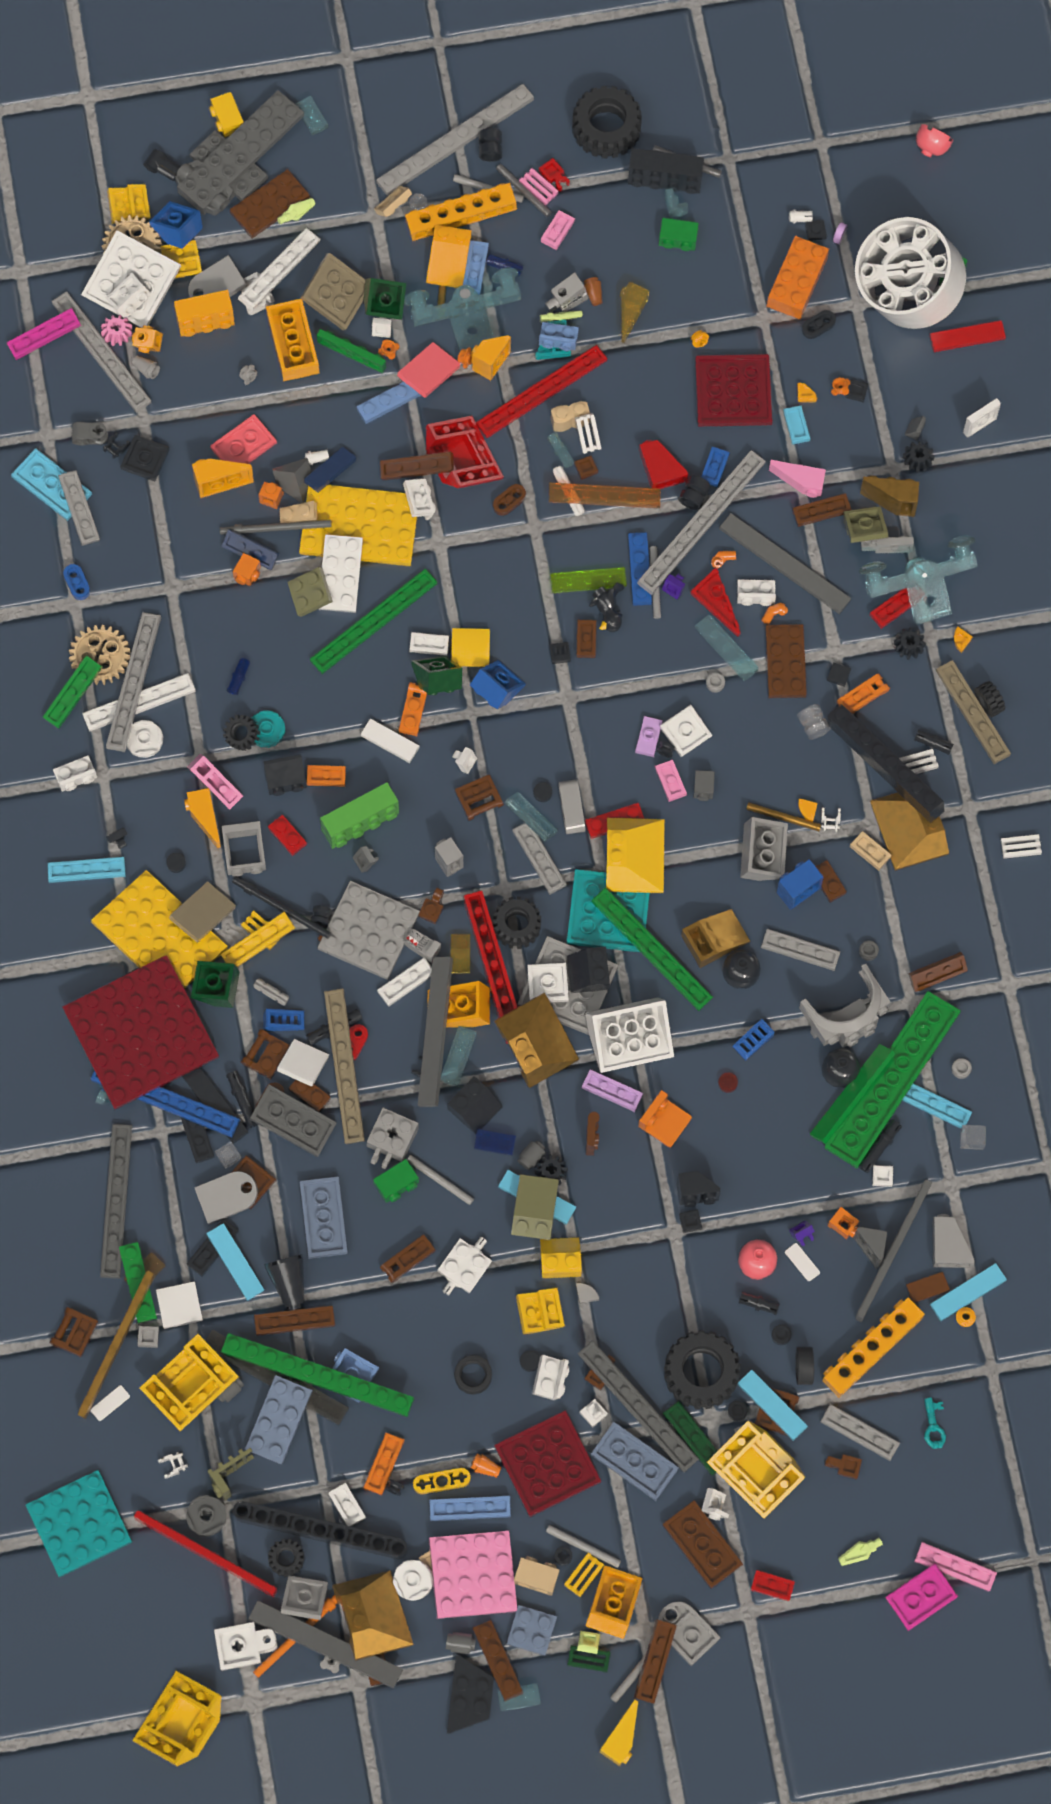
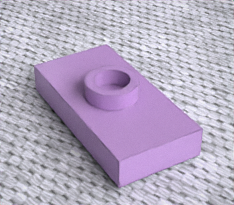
[635,716,663,757]

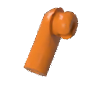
[711,551,736,568]
[761,603,788,625]

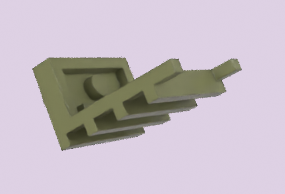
[208,1448,254,1501]

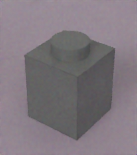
[694,770,715,801]

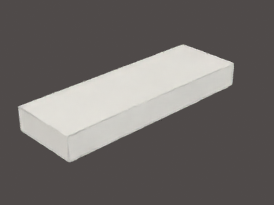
[361,719,419,763]
[377,958,432,1007]

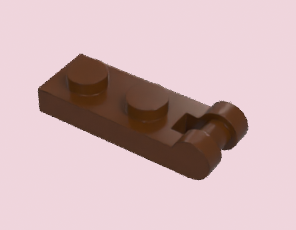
[380,1234,436,1283]

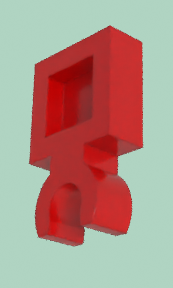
[539,158,570,192]

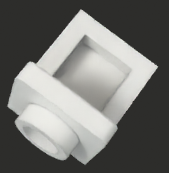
[702,1488,729,1520]

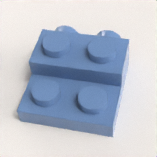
[332,1348,379,1403]

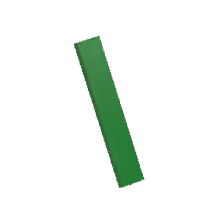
[810,1044,895,1144]

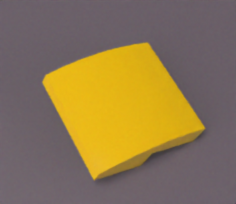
[107,184,150,224]
[160,240,202,279]
[452,628,490,667]
[516,1288,565,1334]

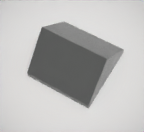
[854,1227,887,1270]

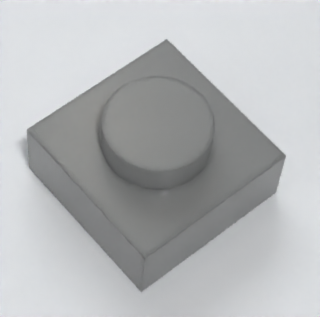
[138,1326,159,1348]

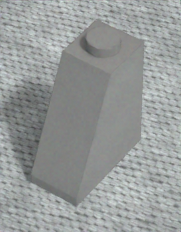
[933,1214,974,1268]

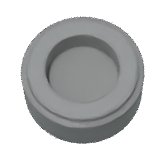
[706,673,725,693]
[952,1058,972,1079]

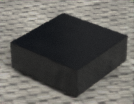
[846,379,868,403]
[827,662,851,687]
[679,1209,702,1234]

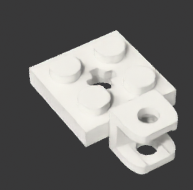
[214,1622,277,1671]

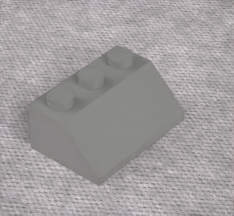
[740,817,788,881]

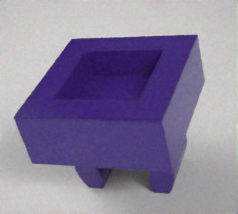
[662,574,685,600]
[789,1221,815,1246]

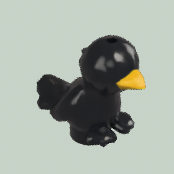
[589,583,625,632]

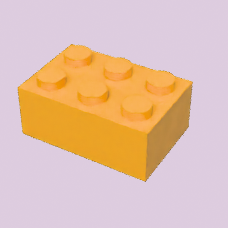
[174,290,235,337]

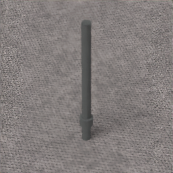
[220,520,332,535]

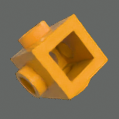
[132,325,163,353]

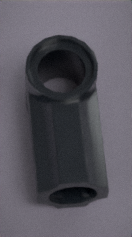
[143,149,181,181]

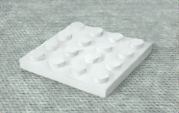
[81,230,181,328]

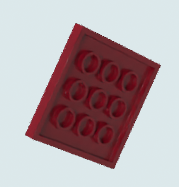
[695,354,772,427]
[494,1410,601,1517]

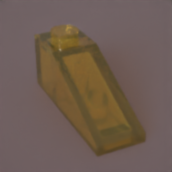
[620,282,649,343]

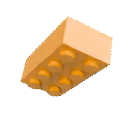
[266,299,319,382]

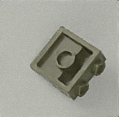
[844,506,888,543]

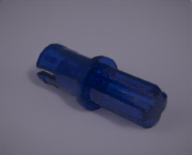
[487,255,524,277]
[226,658,250,695]

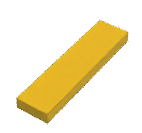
[220,912,295,967]

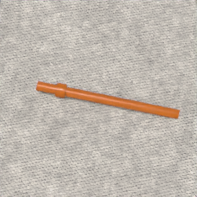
[253,1595,337,1678]

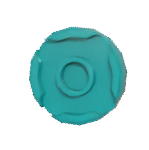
[251,710,285,748]

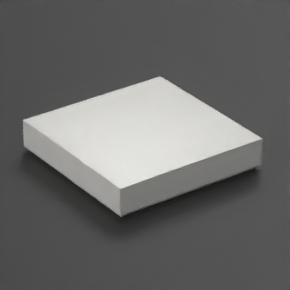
[963,398,1001,437]
[659,705,712,757]
[527,963,569,1002]
[277,1039,329,1086]
[156,1282,203,1329]

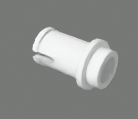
[789,209,812,224]
[305,449,329,465]

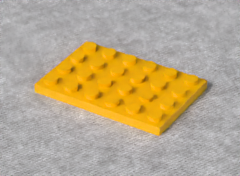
[299,485,417,566]
[91,870,228,989]

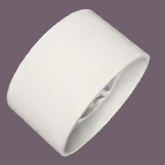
[855,217,966,329]

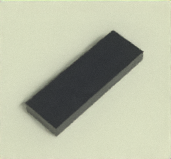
[180,1117,215,1164]
[186,1219,239,1277]

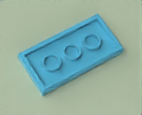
[11,448,92,521]

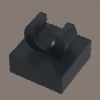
[549,642,571,664]
[106,827,127,849]

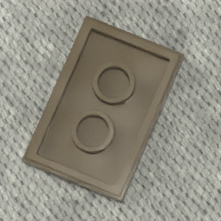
[169,881,236,943]

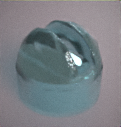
[95,1088,110,1105]

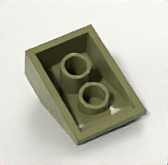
[511,1174,559,1240]

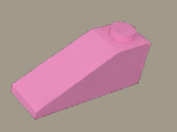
[769,460,826,498]
[187,754,243,809]

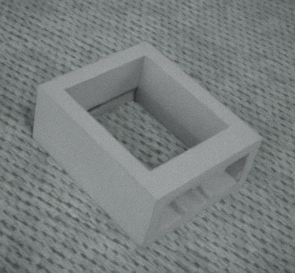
[222,821,266,877]

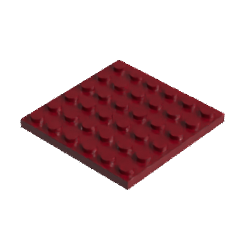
[62,955,219,1110]

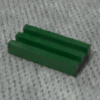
[567,1645,610,1673]

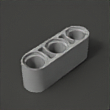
[558,779,585,834]

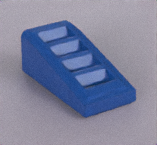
[263,1009,304,1031]
[732,1019,775,1061]

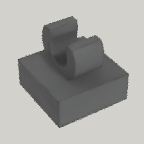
[352,846,379,873]

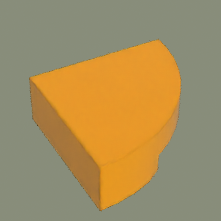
[797,383,817,402]
[954,626,973,653]
[798,799,818,822]

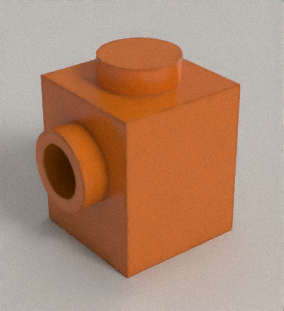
[233,553,261,586]

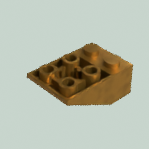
[860,475,919,517]
[681,909,750,968]

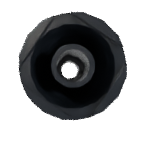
[264,1254,305,1310]

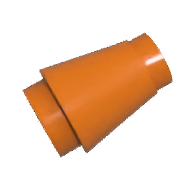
[470,1454,501,1478]

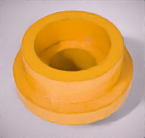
[691,330,709,348]
[956,1307,976,1327]

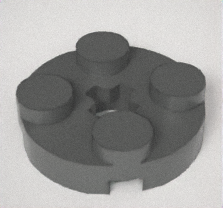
[186,1495,226,1536]

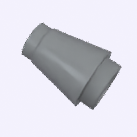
[132,355,160,379]

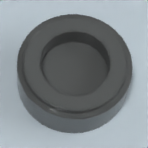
[859,941,879,961]

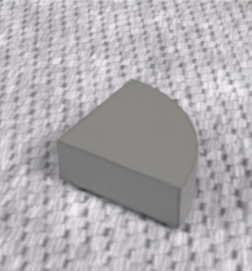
[576,1283,599,1304]

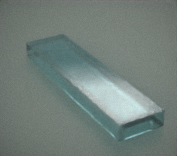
[695,614,759,681]

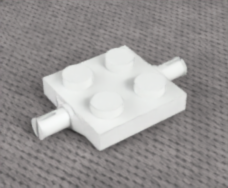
[437,1237,492,1296]

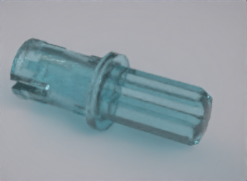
[547,433,574,468]

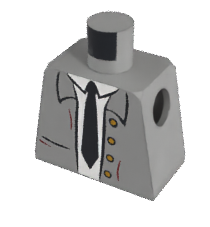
[545,273,589,312]

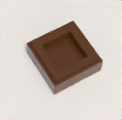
[574,455,598,480]

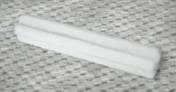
[553,466,584,516]

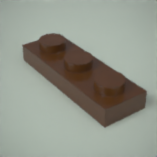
[792,493,851,527]
[908,952,968,992]

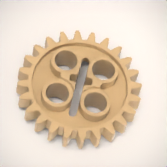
[102,215,162,254]
[69,625,131,685]

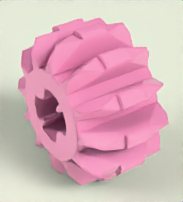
[101,314,132,346]

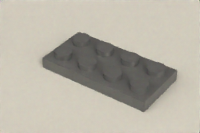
[250,1085,337,1157]

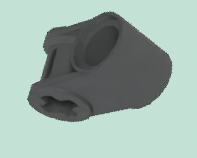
[72,422,108,445]

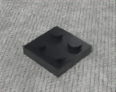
[120,435,169,482]

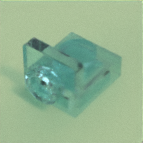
[665,188,688,217]

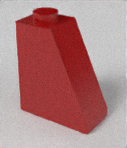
[639,440,688,491]

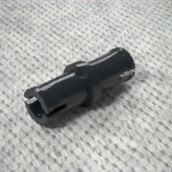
[914,729,953,755]
[739,1291,780,1315]

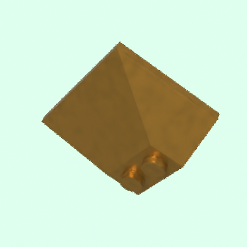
[870,792,949,871]
[494,993,579,1088]
[332,1571,413,1660]

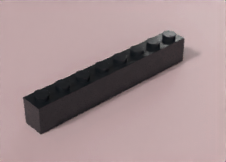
[827,704,945,823]

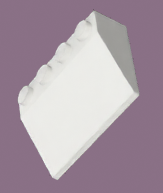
[585,998,674,1073]

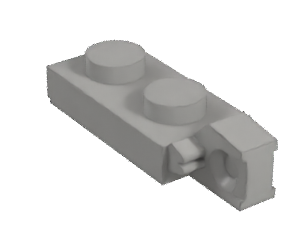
[861,536,914,553]

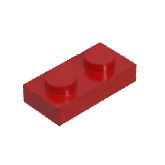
[268,815,307,856]
[751,1570,795,1602]

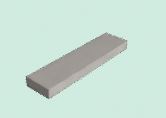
[58,470,100,546]
[512,821,566,895]
[761,929,840,971]
[821,1404,900,1461]

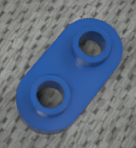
[63,564,90,600]

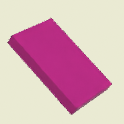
[885,1563,958,1631]

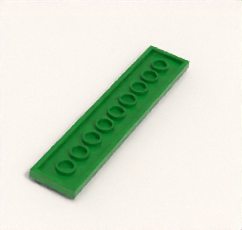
[824,991,961,1169]

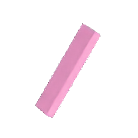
[914,1542,997,1592]

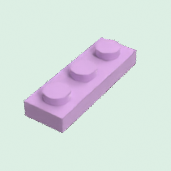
[582,1070,643,1112]

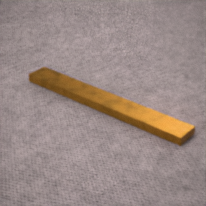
[78,1271,155,1419]

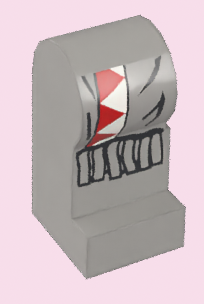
[403,929,441,963]

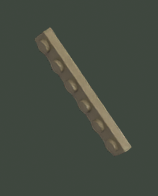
[936,660,1011,764]

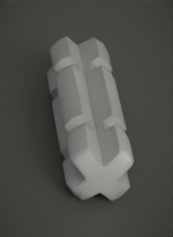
[254,978,289,1006]

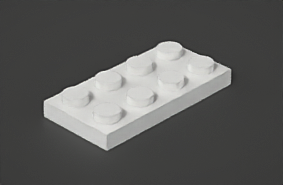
[319,535,363,613]

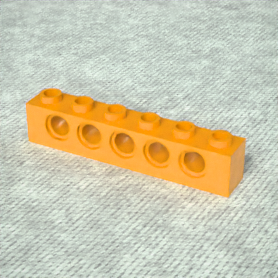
[405,183,517,241]
[823,1298,925,1398]

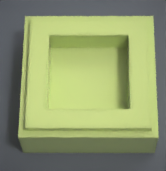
[577,1631,600,1654]

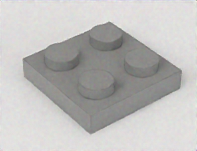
[281,1576,328,1620]

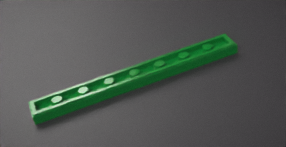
[310,569,437,674]
[591,887,713,1011]

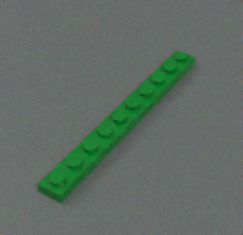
[221,1333,414,1417]

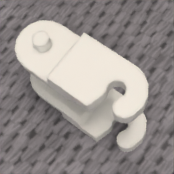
[821,807,841,832]
[158,1452,188,1479]

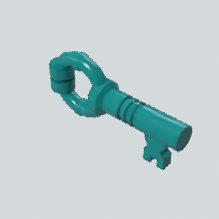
[924,1398,946,1449]

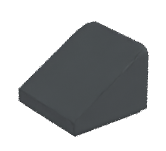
[905,416,926,440]

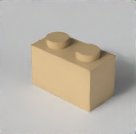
[514,1556,559,1596]

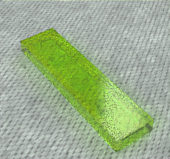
[550,567,627,593]

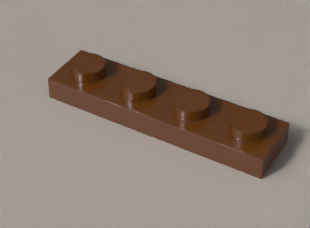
[380,452,454,480]
[254,1306,335,1336]
[634,1619,677,1704]
[473,1620,523,1701]

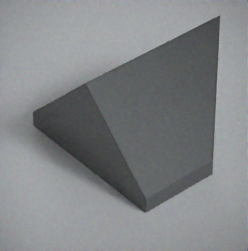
[272,458,312,503]

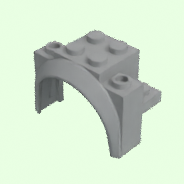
[799,964,891,1048]

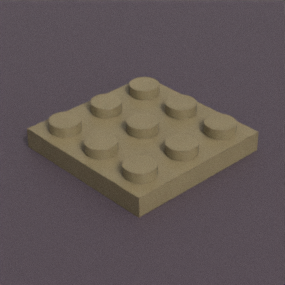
[300,253,365,330]

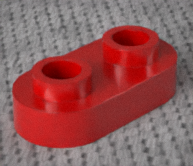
[350,1024,368,1060]

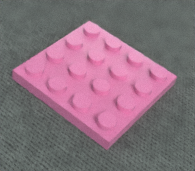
[429,1531,517,1619]

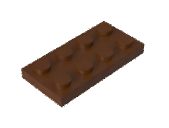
[230,169,310,239]
[765,624,807,698]
[662,1500,743,1589]

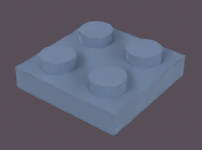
[507,1605,557,1656]

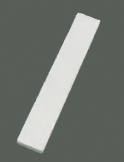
[238,228,320,310]
[82,673,196,732]

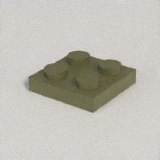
[288,567,333,617]

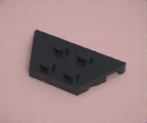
[447,1655,494,1734]

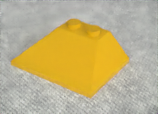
[606,818,665,893]
[140,1334,239,1431]
[707,1420,806,1518]
[132,1671,221,1767]

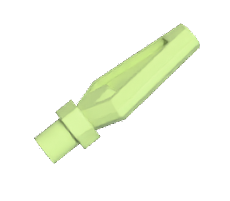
[277,198,315,224]
[540,311,582,322]
[838,1538,883,1566]

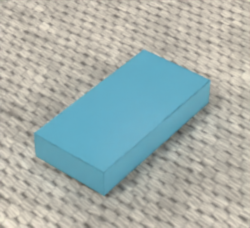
[783,405,810,445]

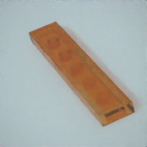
[549,483,660,508]

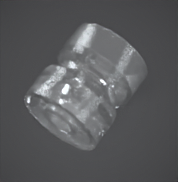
[797,704,831,740]

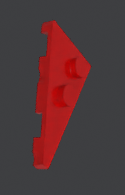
[690,568,741,637]

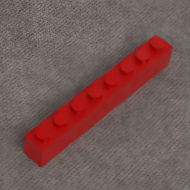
[464,891,517,1044]

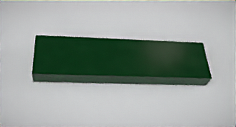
[663,1401,718,1476]

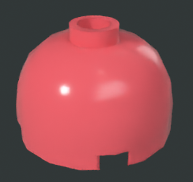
[916,124,953,158]
[738,1239,778,1280]

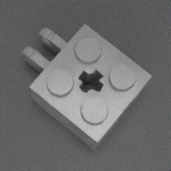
[367,1108,419,1169]

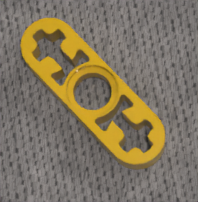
[413,1468,470,1495]

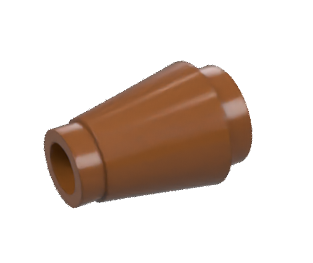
[584,277,603,306]

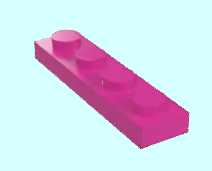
[7,308,81,360]

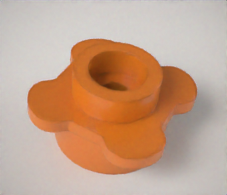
[378,339,399,360]
[458,347,472,369]
[831,377,850,396]

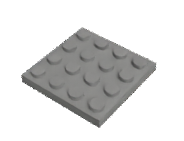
[318,881,420,980]
[518,936,618,1035]

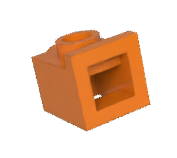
[259,481,284,509]
[828,1207,860,1240]

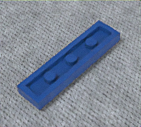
[628,532,652,606]

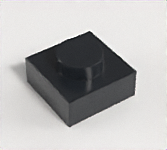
[805,220,827,241]

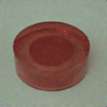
[718,1072,738,1093]

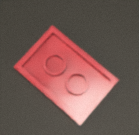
[397,342,461,398]
[210,414,277,464]

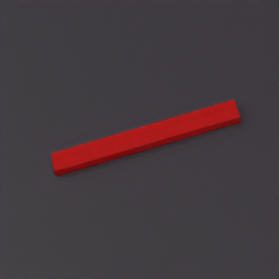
[476,344,607,438]
[134,1511,277,1598]

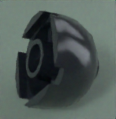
[722,949,761,989]
[822,1048,861,1088]

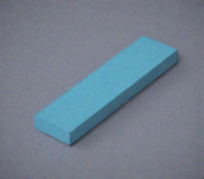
[48,857,126,883]
[903,1084,972,1130]
[498,1170,576,1225]
[206,1223,264,1301]
[930,1263,1007,1321]
[737,1370,808,1441]

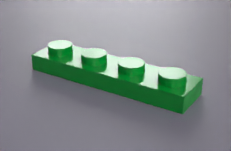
[317,329,386,374]
[43,655,103,729]
[119,1242,157,1324]

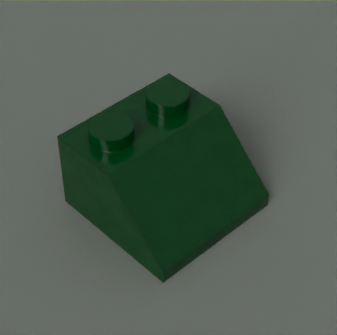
[363,278,406,320]
[411,656,463,695]
[191,961,240,1008]

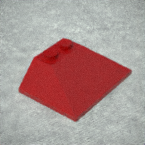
[426,416,504,488]

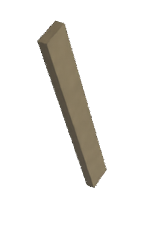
[324,988,365,1144]

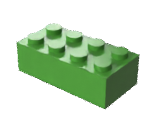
[320,783,399,849]

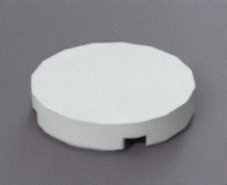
[127,720,163,758]
[393,1560,433,1601]

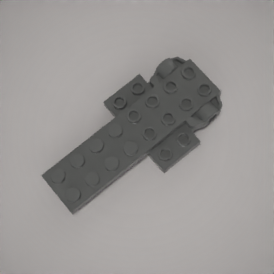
[175,91,305,215]

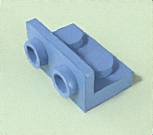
[539,322,579,351]

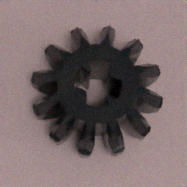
[903,441,935,473]
[893,627,926,660]
[535,1154,568,1186]

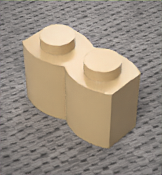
[551,401,590,432]

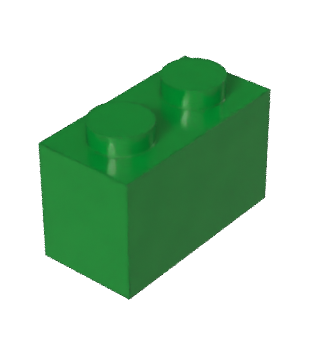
[659,218,699,251]
[373,1159,419,1203]

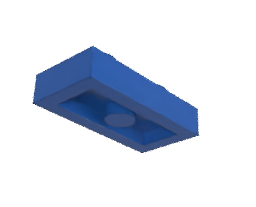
[701,447,730,488]

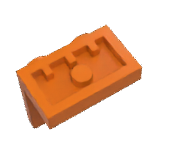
[638,1090,692,1148]

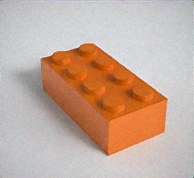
[767,236,829,320]

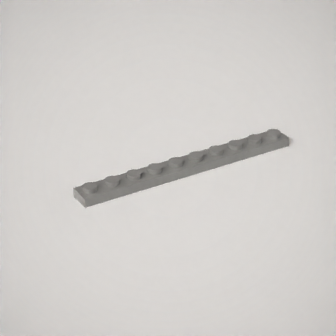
[376,84,534,196]
[637,450,766,595]

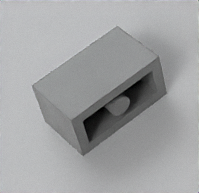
[435,838,463,877]

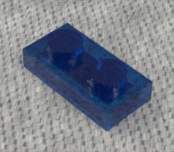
[474,1129,516,1156]

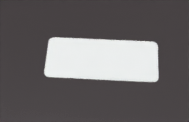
[785,1243,820,1281]
[91,1385,130,1421]

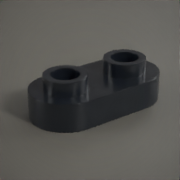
[802,310,836,339]

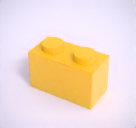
[209,92,244,138]

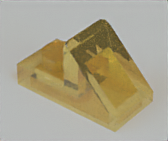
[451,934,470,973]

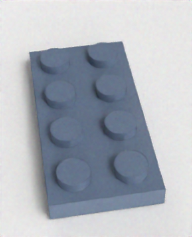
[300,1176,348,1259]
[245,1375,313,1465]
[591,1422,679,1501]

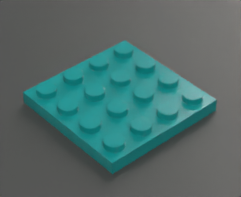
[567,869,650,952]
[26,1470,132,1578]

